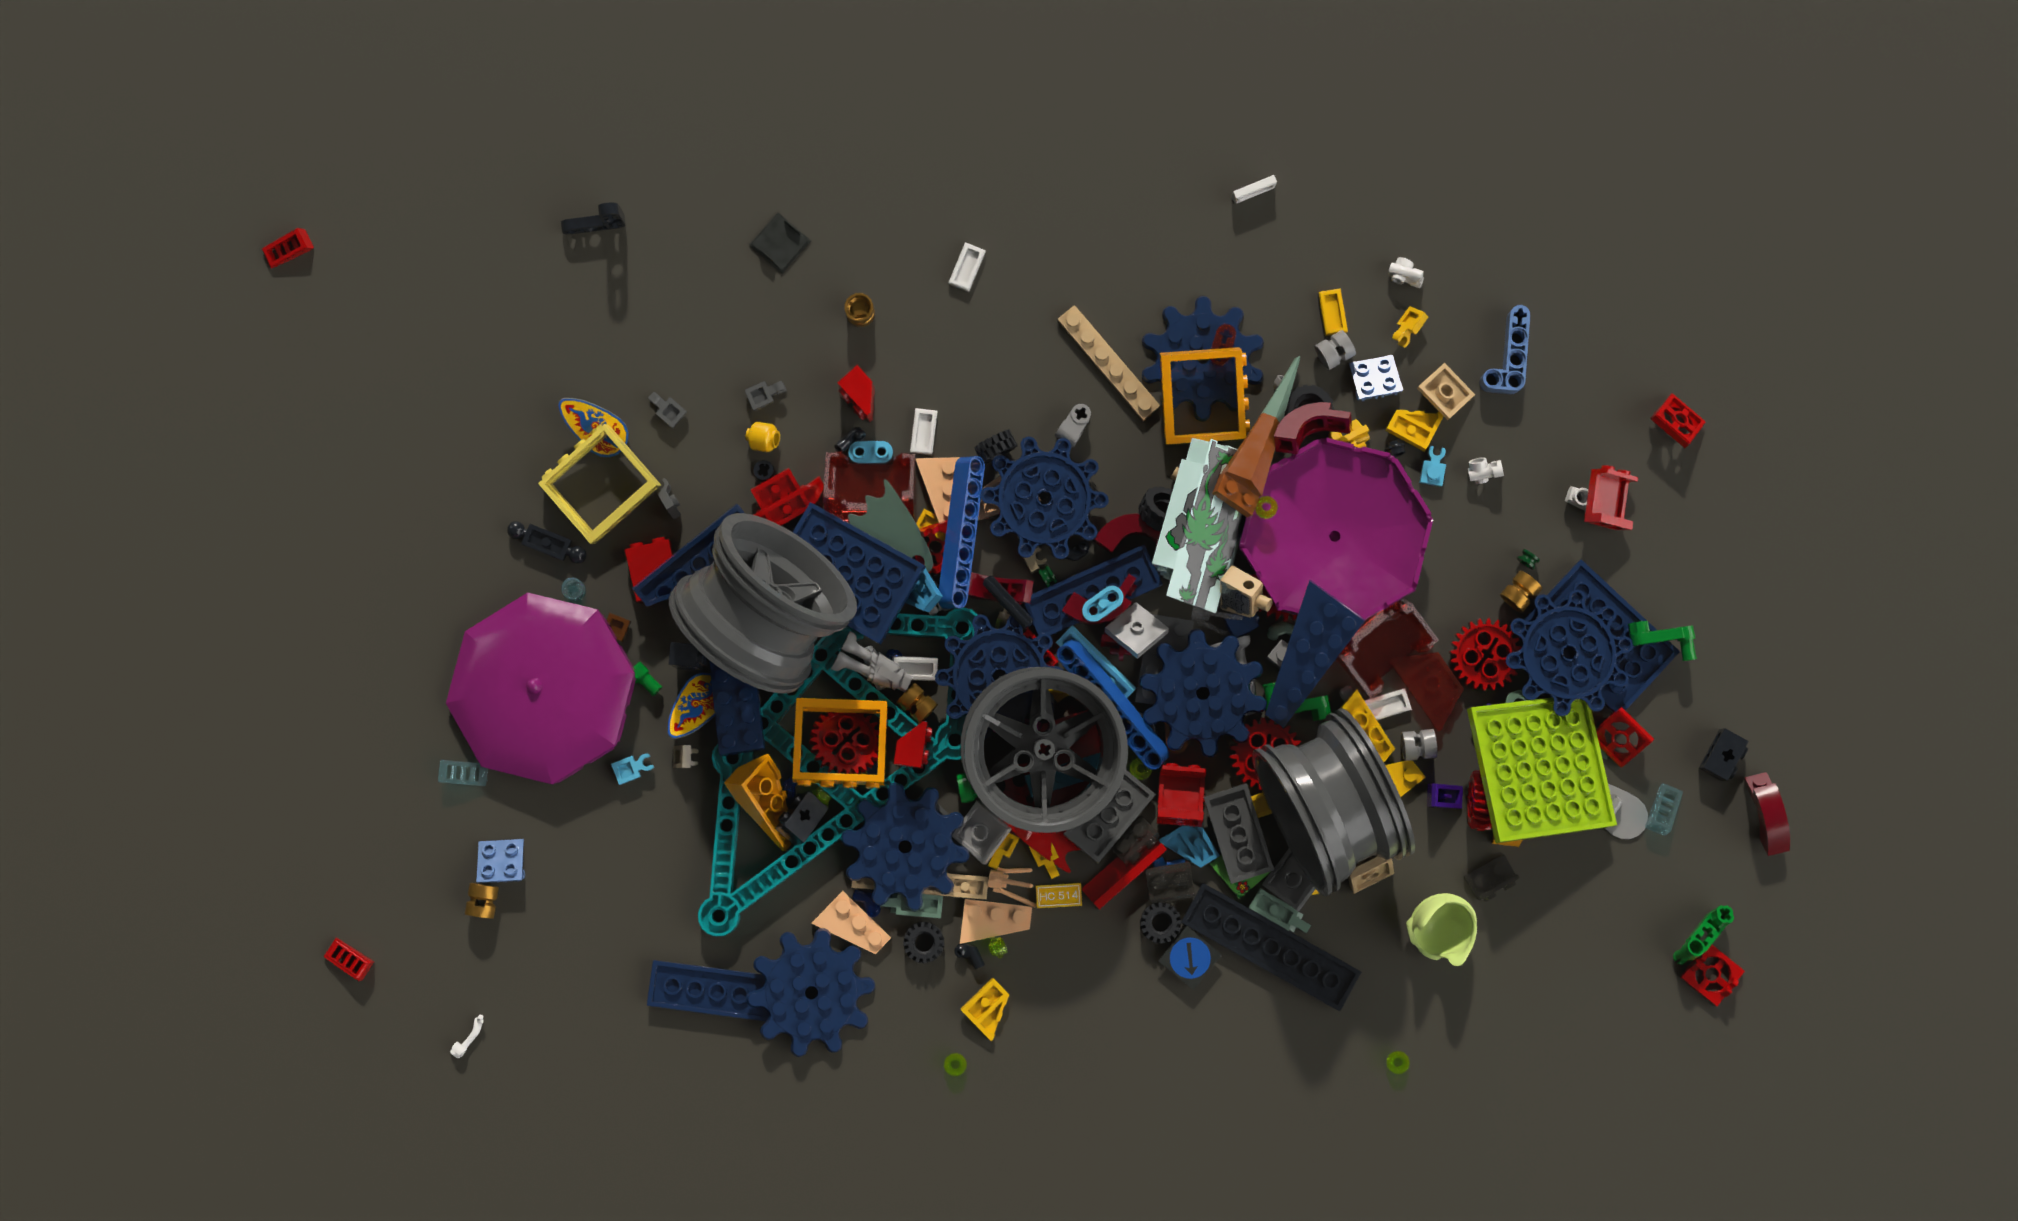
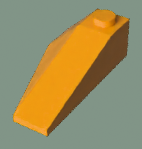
[724,754,792,851]

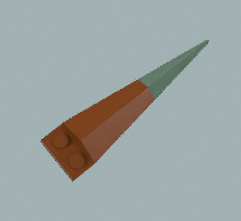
[1212,356,1300,517]

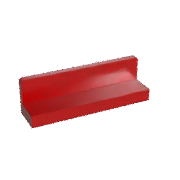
[1082,830,1167,910]

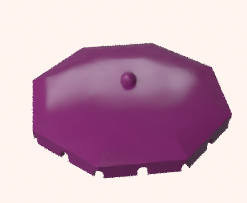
[1239,438,1433,620]
[446,592,636,785]

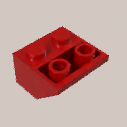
[837,365,875,423]
[894,721,933,769]

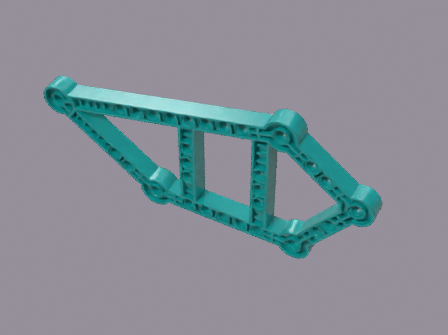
[698,607,978,936]

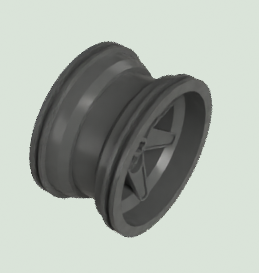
[669,513,857,693]
[960,667,1128,833]
[1252,708,1415,896]

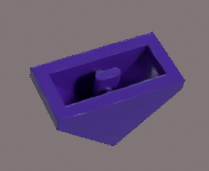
[1427,783,1463,809]

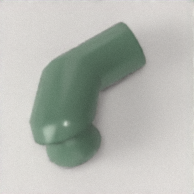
[1267,621,1294,640]

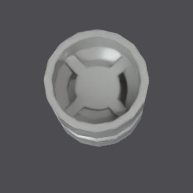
[1314,330,1356,370]
[1401,729,1437,761]

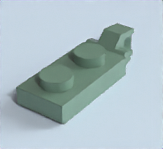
[1249,888,1311,933]
[881,893,943,918]

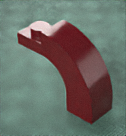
[1274,402,1352,454]
[1094,513,1161,554]
[968,572,1033,604]
[1062,574,1137,624]
[1744,772,1790,856]

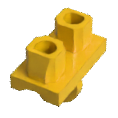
[1328,419,1370,448]

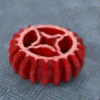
[1467,770,1492,831]

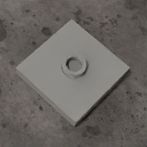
[1105,602,1169,659]
[952,801,1012,864]

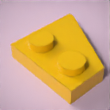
[1385,410,1444,452]
[1385,760,1425,797]
[961,978,1009,1041]

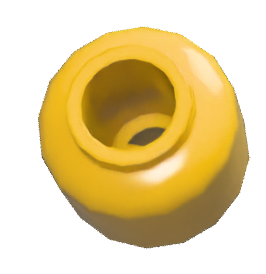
[745,422,780,452]

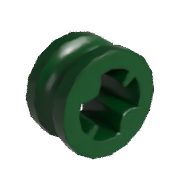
[1517,549,1540,570]
[1038,565,1057,587]

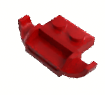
[750,468,825,526]

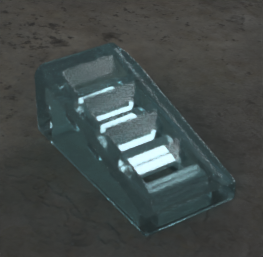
[438,760,488,786]
[1645,783,1683,835]

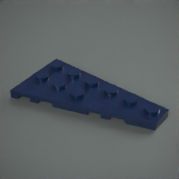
[632,504,745,606]
[1265,580,1365,728]

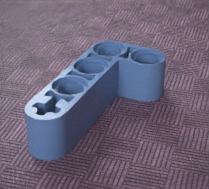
[1479,305,1530,394]

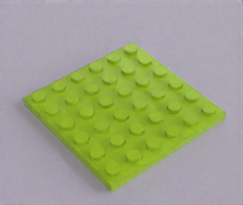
[1467,698,1617,843]

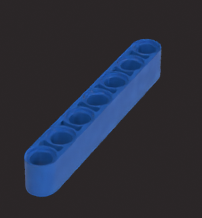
[938,456,985,609]
[1057,639,1169,769]

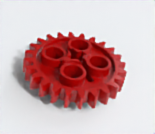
[1449,618,1522,691]
[809,712,879,774]
[1229,717,1301,790]

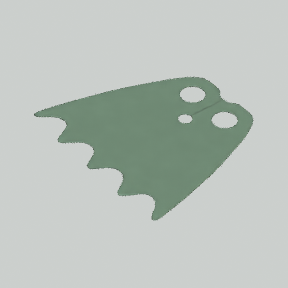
[848,480,933,572]

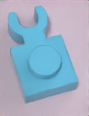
[1419,446,1446,487]
[611,754,654,785]

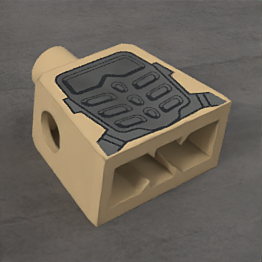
[1220,565,1273,618]

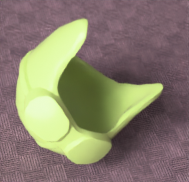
[1406,893,1477,966]

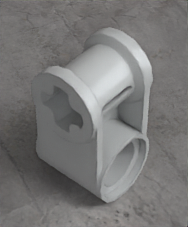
[1055,404,1091,448]

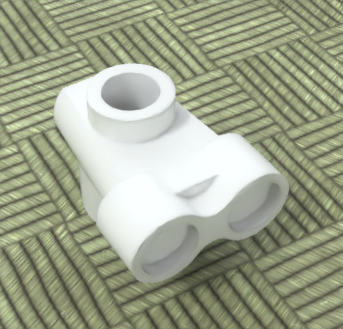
[1388,257,1424,288]
[1468,458,1504,484]
[1565,486,1588,513]

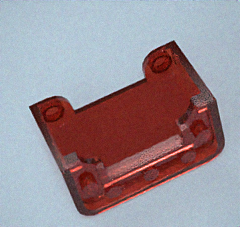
[823,452,915,522]
[1336,598,1439,698]

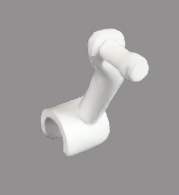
[450,1015,483,1058]

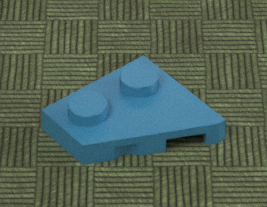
[905,568,943,612]
[1159,826,1220,868]

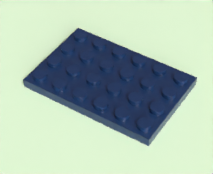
[793,502,926,645]
[1524,560,1680,712]

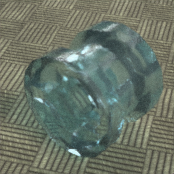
[561,577,586,601]

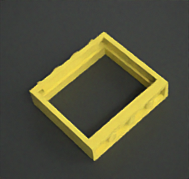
[538,424,661,544]

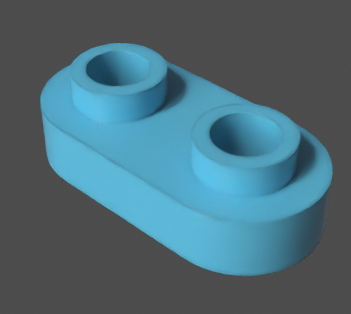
[848,441,893,464]
[1082,586,1123,622]

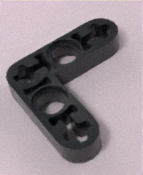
[561,202,626,234]

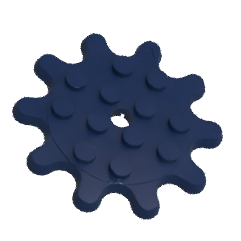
[1142,296,1264,422]
[980,436,1109,559]
[1505,590,1633,716]
[935,615,1063,739]
[1139,629,1267,758]
[841,782,969,911]
[746,928,875,1057]

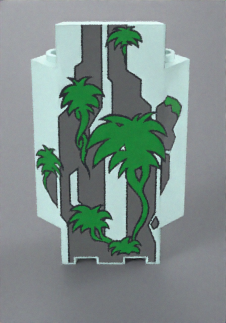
[1152,438,1246,613]

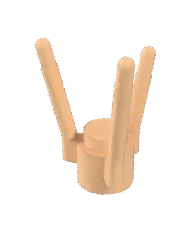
[988,867,1037,908]

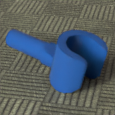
[1152,857,1185,872]

